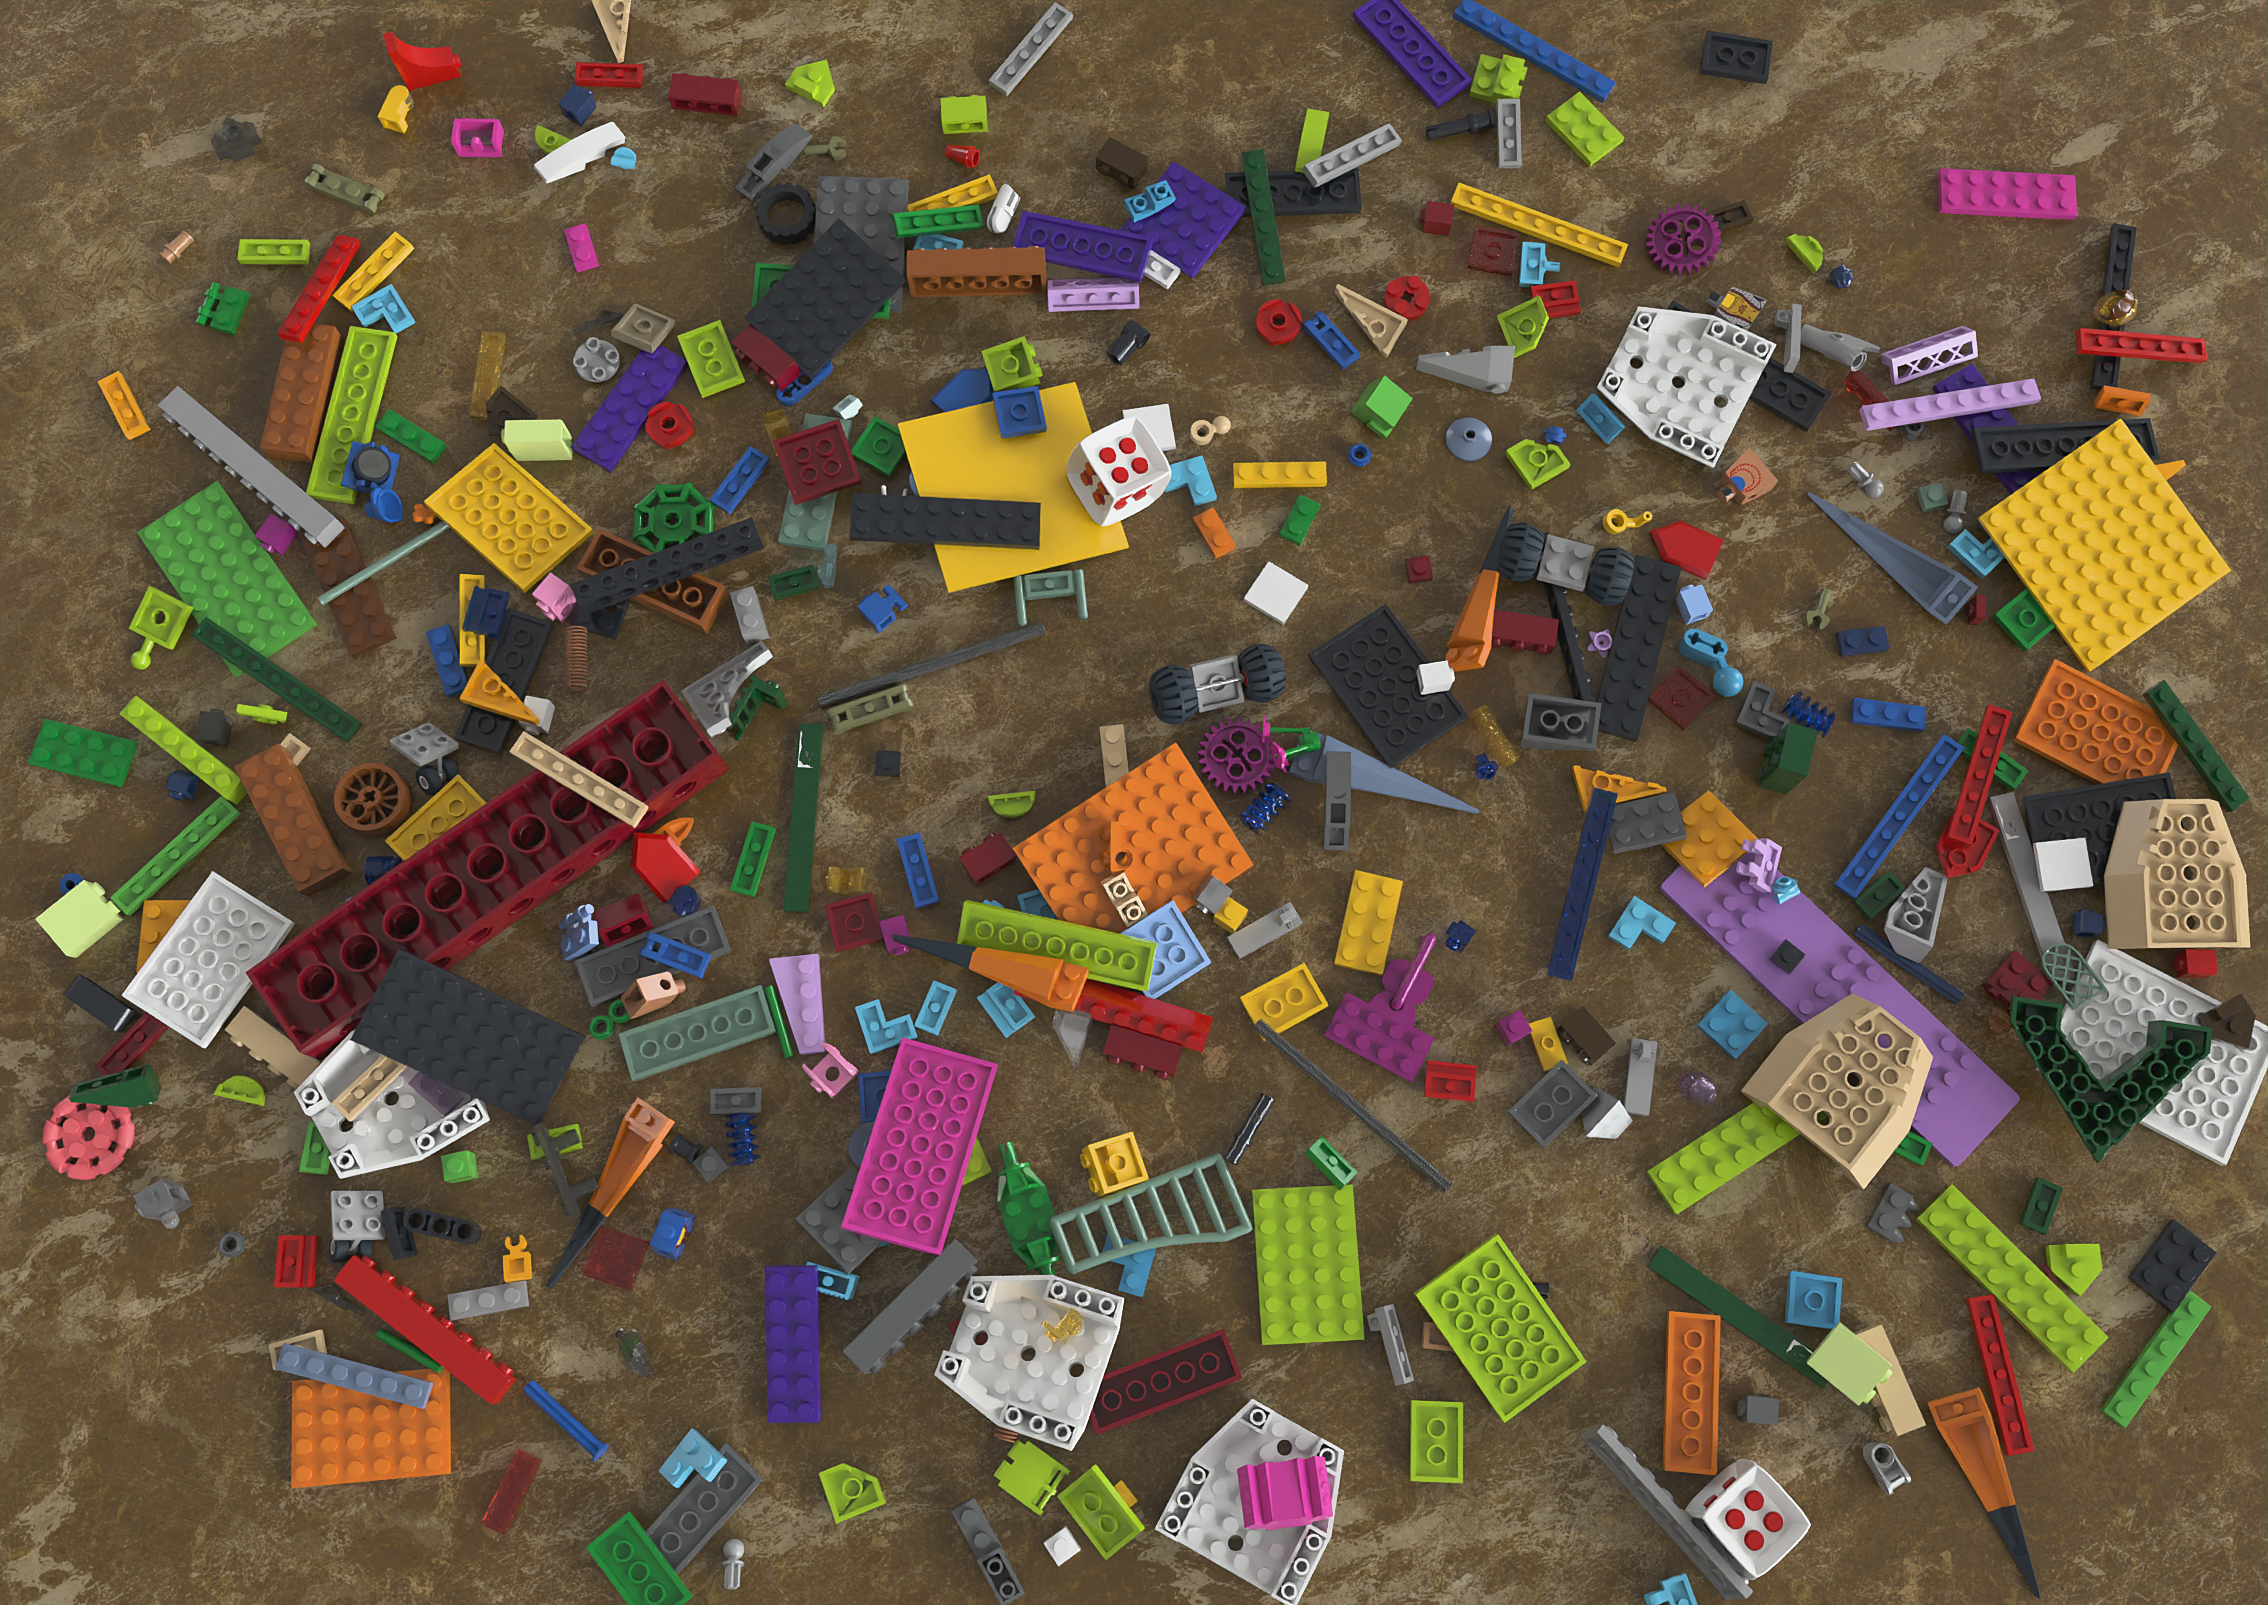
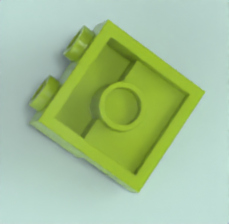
[1469,54,1528,103]
[981,336,1043,392]

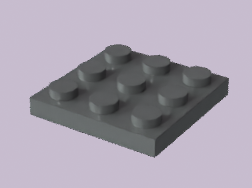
[795,1166,884,1275]

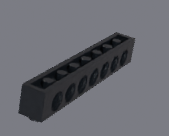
[570,517,764,615]

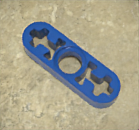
[776,361,833,407]

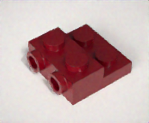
[1981,950,2053,1014]

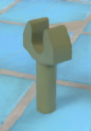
[804,136,847,161]
[1804,588,1832,632]

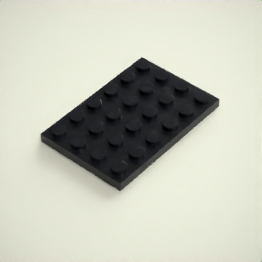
[744,218,906,380]
[1308,604,1469,768]
[2021,772,2188,892]

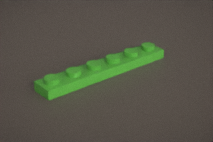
[110,795,242,916]
[2100,1290,2211,1428]

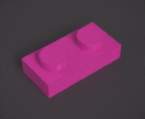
[564,223,599,272]

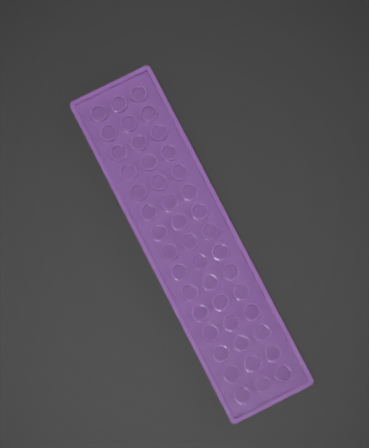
[1660,853,2020,1167]

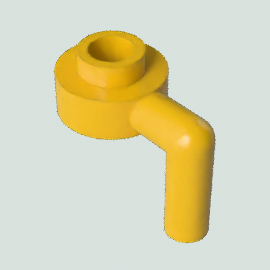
[1603,509,1652,534]

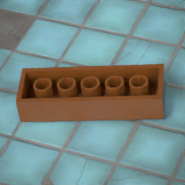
[907,246,1047,297]
[260,324,344,464]
[576,528,729,635]
[234,743,352,896]

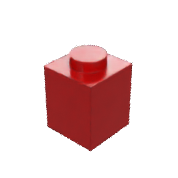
[2173,949,2218,978]

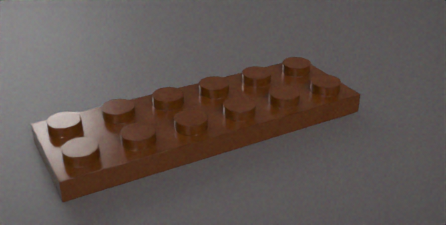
[300,516,397,658]

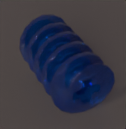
[1779,691,1836,739]
[1239,782,1292,835]
[724,1113,761,1167]

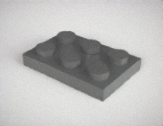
[1602,792,1687,854]
[1508,1060,1598,1148]

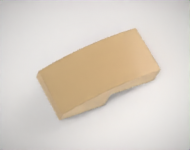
[1100,870,1148,927]

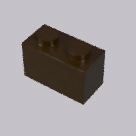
[1096,137,1148,189]
[1557,1006,1617,1066]

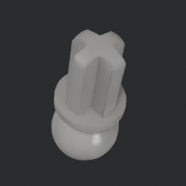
[1847,462,1884,498]
[1944,490,1968,534]
[722,1538,744,1590]

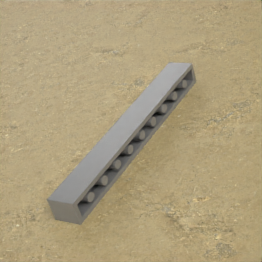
[158,386,345,548]

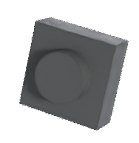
[692,1147,729,1183]

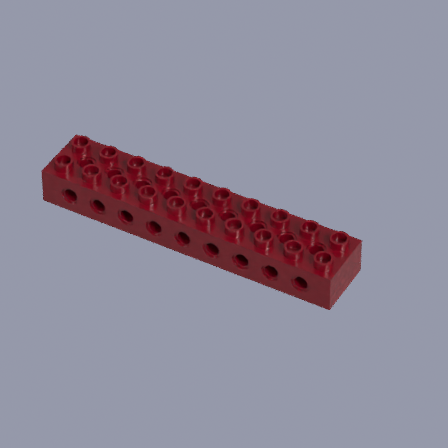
[245,679,730,1061]

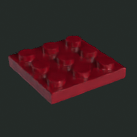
[773,419,862,505]

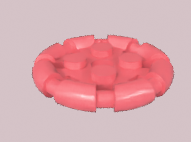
[42,1095,135,1180]

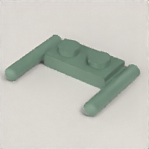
[1013,570,1088,626]

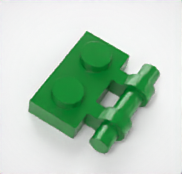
[195,282,251,335]

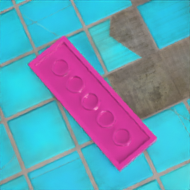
[1938,168,2077,220]

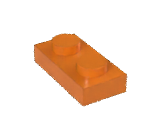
[2094,385,2151,416]
[1193,507,1236,559]

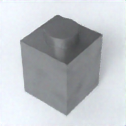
[1191,874,1233,914]

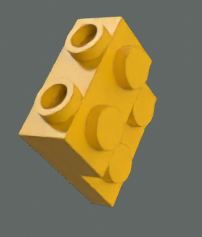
[1080,1132,1149,1197]

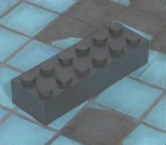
[843,1239,980,1374]

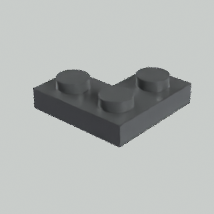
[1735,681,1790,740]

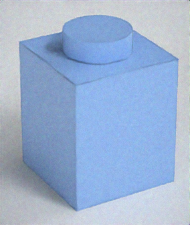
[1675,585,1713,625]

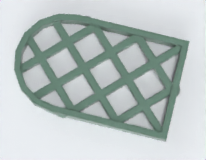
[2041,943,2107,1010]

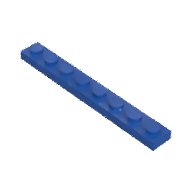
[1453,0,1616,103]
[1834,734,1965,900]

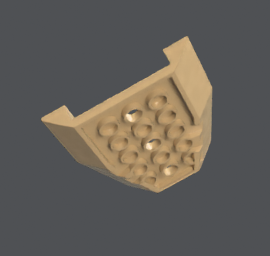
[2104,799,2250,949]
[1741,994,1933,1190]

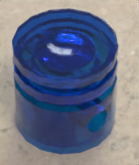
[364,856,402,885]

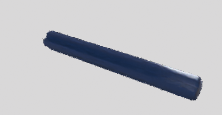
[1853,924,1964,1004]

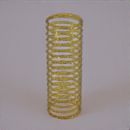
[1469,705,1520,768]

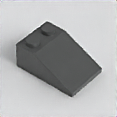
[1520,693,1602,750]

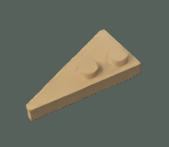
[591,0,631,63]
[1334,284,1408,358]

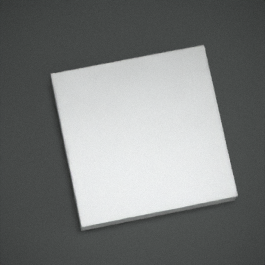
[1123,404,1176,451]
[1243,562,1308,625]
[2033,838,2093,892]

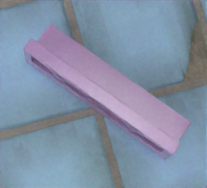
[1048,277,1139,312]
[1880,326,1978,385]

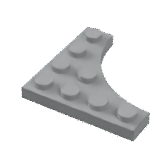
[681,640,773,737]

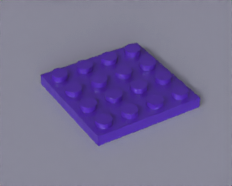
[1120,161,1246,279]

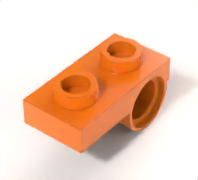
[1103,822,1134,871]

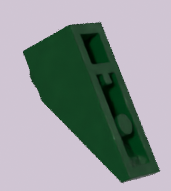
[69,1063,161,1108]

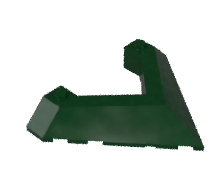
[2009,996,2212,1163]

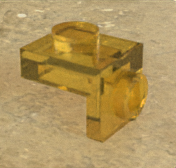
[826,866,867,895]
[1041,1308,1084,1344]

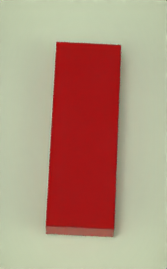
[574,62,644,88]

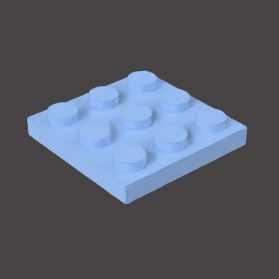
[1119,900,1211,999]

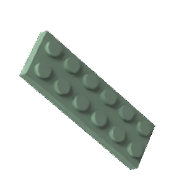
[778,413,852,551]
[618,985,777,1082]

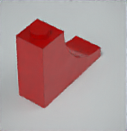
[383,32,462,91]

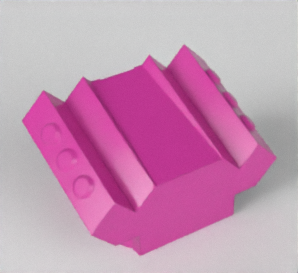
[1237,1456,1333,1531]

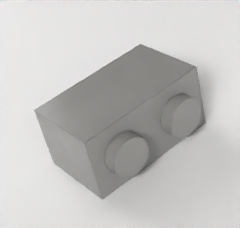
[730,586,770,645]

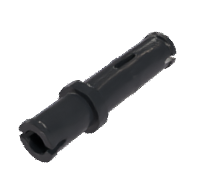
[1224,1093,1275,1166]

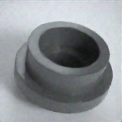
[219,1232,246,1258]

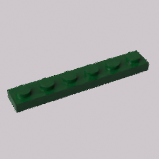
[1241,149,1286,286]
[2142,680,2250,813]

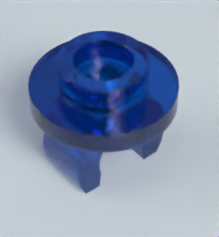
[1475,753,1499,780]

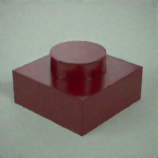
[1405,556,1433,583]
[1965,595,1986,625]

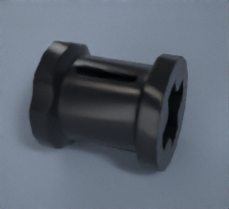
[668,1133,702,1165]

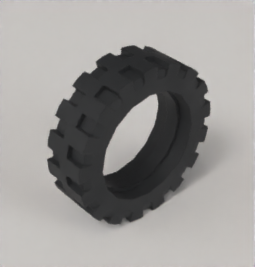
[755,182,816,245]

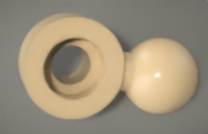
[1190,416,1231,445]

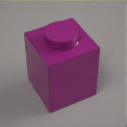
[255,514,298,555]
[880,915,911,955]
[1494,1010,1533,1047]

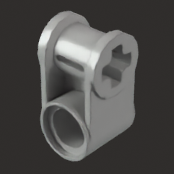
[1863,1442,1911,1495]

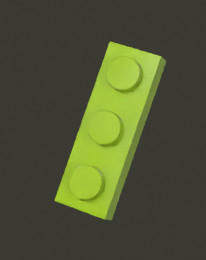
[237,239,311,264]

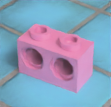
[532,572,577,623]

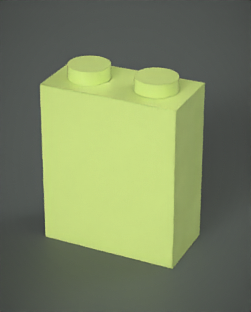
[501,420,573,461]
[36,880,124,958]
[1806,1322,1893,1406]

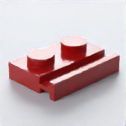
[1530,280,1581,319]
[1423,1060,1477,1103]
[274,1235,319,1288]

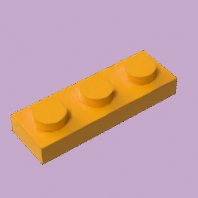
[98,371,151,440]

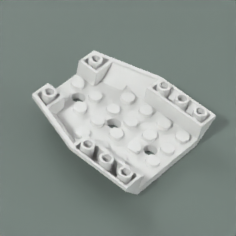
[1597,306,1777,468]
[294,1029,490,1179]
[934,1275,1124,1451]
[1155,1399,1344,1605]

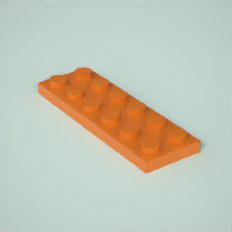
[1662,1311,1721,1475]

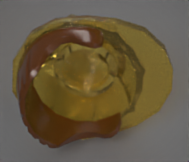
[2093,289,2138,326]

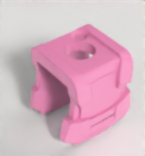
[802,1043,858,1099]

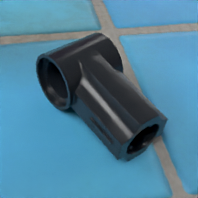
[1106,319,1151,366]

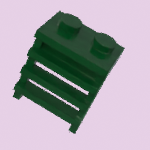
[728,674,788,741]

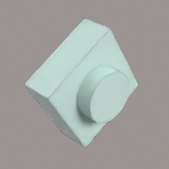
[832,394,863,420]

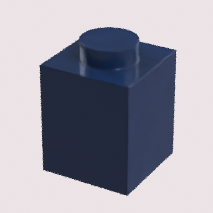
[558,84,597,126]

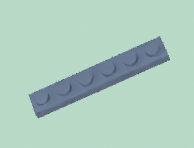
[275,1343,434,1409]

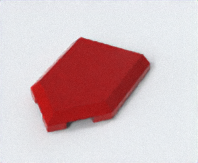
[1650,521,1724,580]
[1935,811,2000,878]
[631,832,701,903]

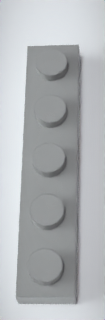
[989,2,1073,97]
[1302,123,1402,188]

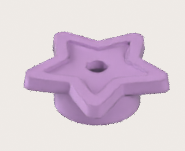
[1587,629,1612,658]

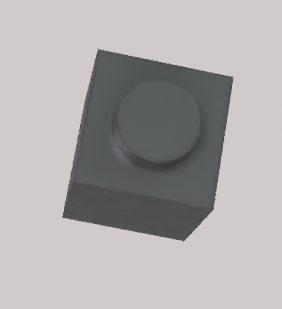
[1737,1395,1779,1425]

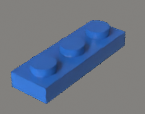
[709,446,770,515]
[426,624,468,698]
[1850,698,1926,732]
[896,832,940,909]

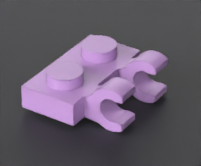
[1736,838,1782,893]

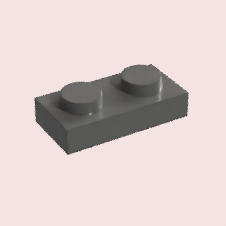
[710,1087,762,1115]

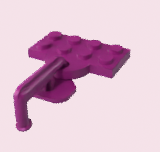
[1324,933,1436,1083]

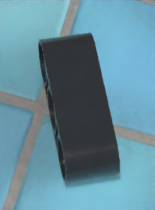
[63,974,136,1033]
[403,1209,482,1244]

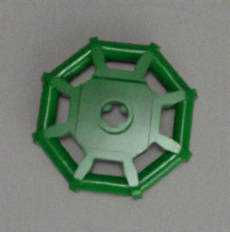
[631,482,715,553]

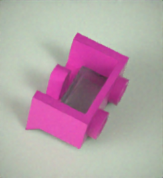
[451,118,504,157]

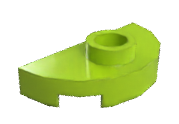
[535,125,571,155]
[1784,234,1823,274]
[236,704,287,724]
[987,791,1036,818]
[213,1075,265,1106]

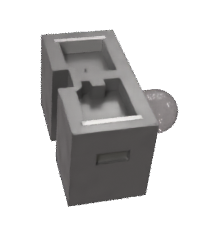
[133,1179,193,1229]

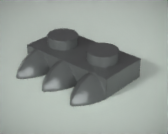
[1865,1183,1920,1243]

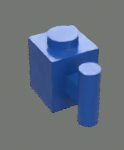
[858,585,908,634]

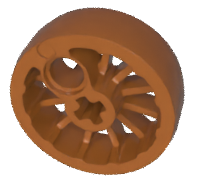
[334,763,412,836]

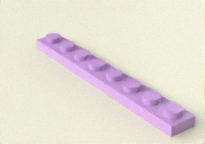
[1859,379,2041,431]

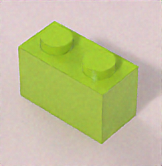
[941,95,988,134]

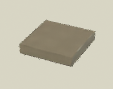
[611,303,675,353]

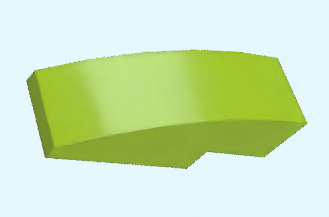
[1295,109,1329,173]

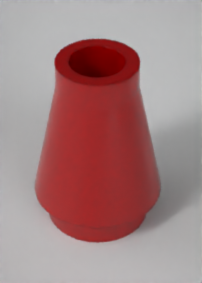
[945,144,980,168]

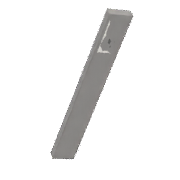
[1987,792,2076,982]

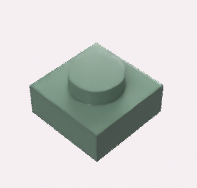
[1916,483,1948,512]

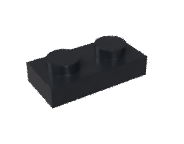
[380,1206,418,1260]

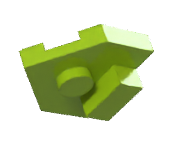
[785,60,835,107]
[2045,1244,2103,1297]

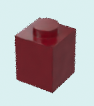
[1419,201,1454,236]

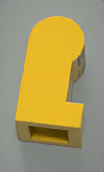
[378,85,414,134]

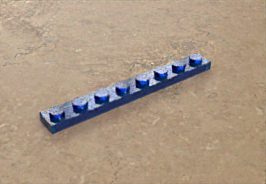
[1546,787,1618,982]

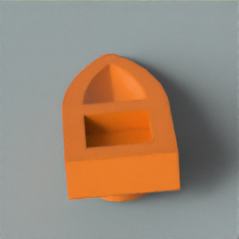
[652,817,694,846]

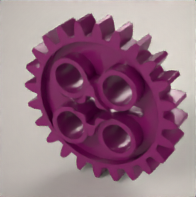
[1646,203,1721,276]
[1198,717,1274,795]

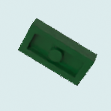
[768,564,820,601]
[1852,870,1906,921]
[2019,1177,2063,1235]

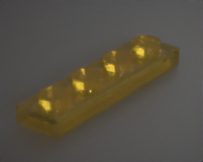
[469,331,507,420]

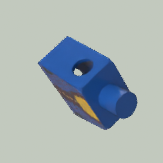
[650,1207,697,1262]

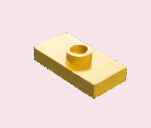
[1529,1017,1568,1072]

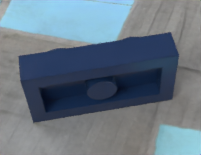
[1836,626,1890,657]

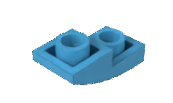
[1124,180,1176,223]

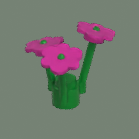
[1260,715,1321,773]

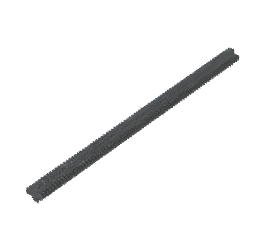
[817,621,1046,708]
[1252,1018,1453,1193]

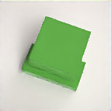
[1351,376,1413,439]

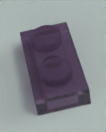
[408,1072,464,1117]

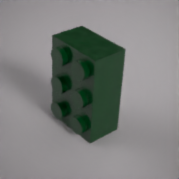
[1757,722,1818,795]

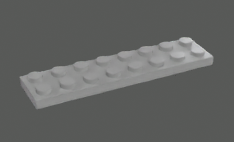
[1581,1424,1753,1600]

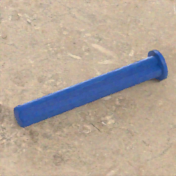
[523,1381,609,1462]

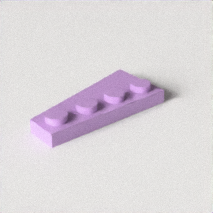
[769,954,826,1055]

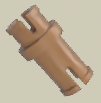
[158,230,194,264]

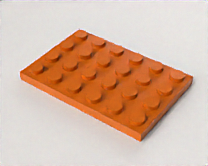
[2012,659,2178,784]
[291,1368,451,1488]

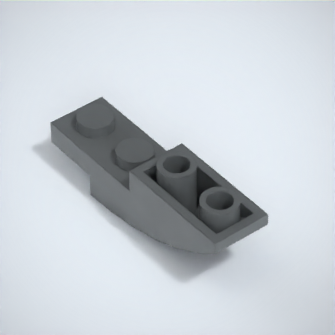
[735,123,813,203]
[1324,751,1351,850]
[951,1496,1025,1605]

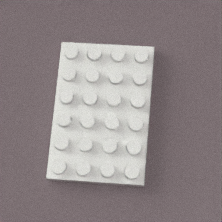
[121,871,296,1049]

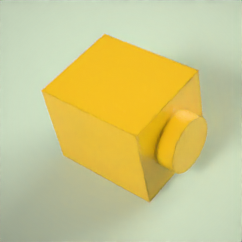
[1213,897,1248,934]

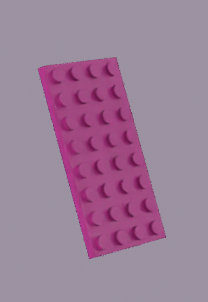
[841,1037,998,1256]

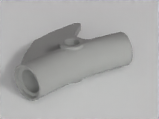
[1800,324,1880,371]

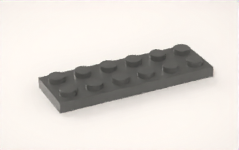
[575,905,732,1007]
[645,1443,764,1575]

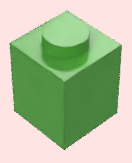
[441,1151,478,1183]

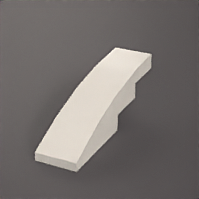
[534,121,625,183]

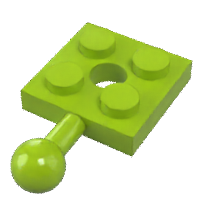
[129,586,194,670]

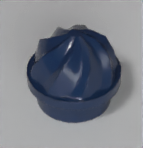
[1829,265,1853,289]

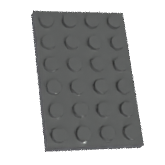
[814,176,909,312]

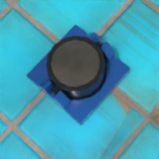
[341,441,400,495]

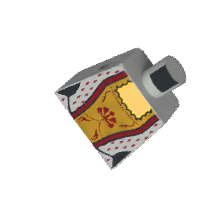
[1706,287,1767,331]

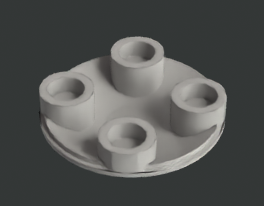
[573,337,620,382]

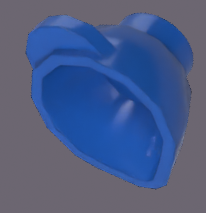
[365,488,404,523]

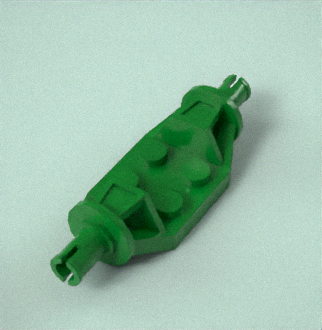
[996,1141,1062,1276]

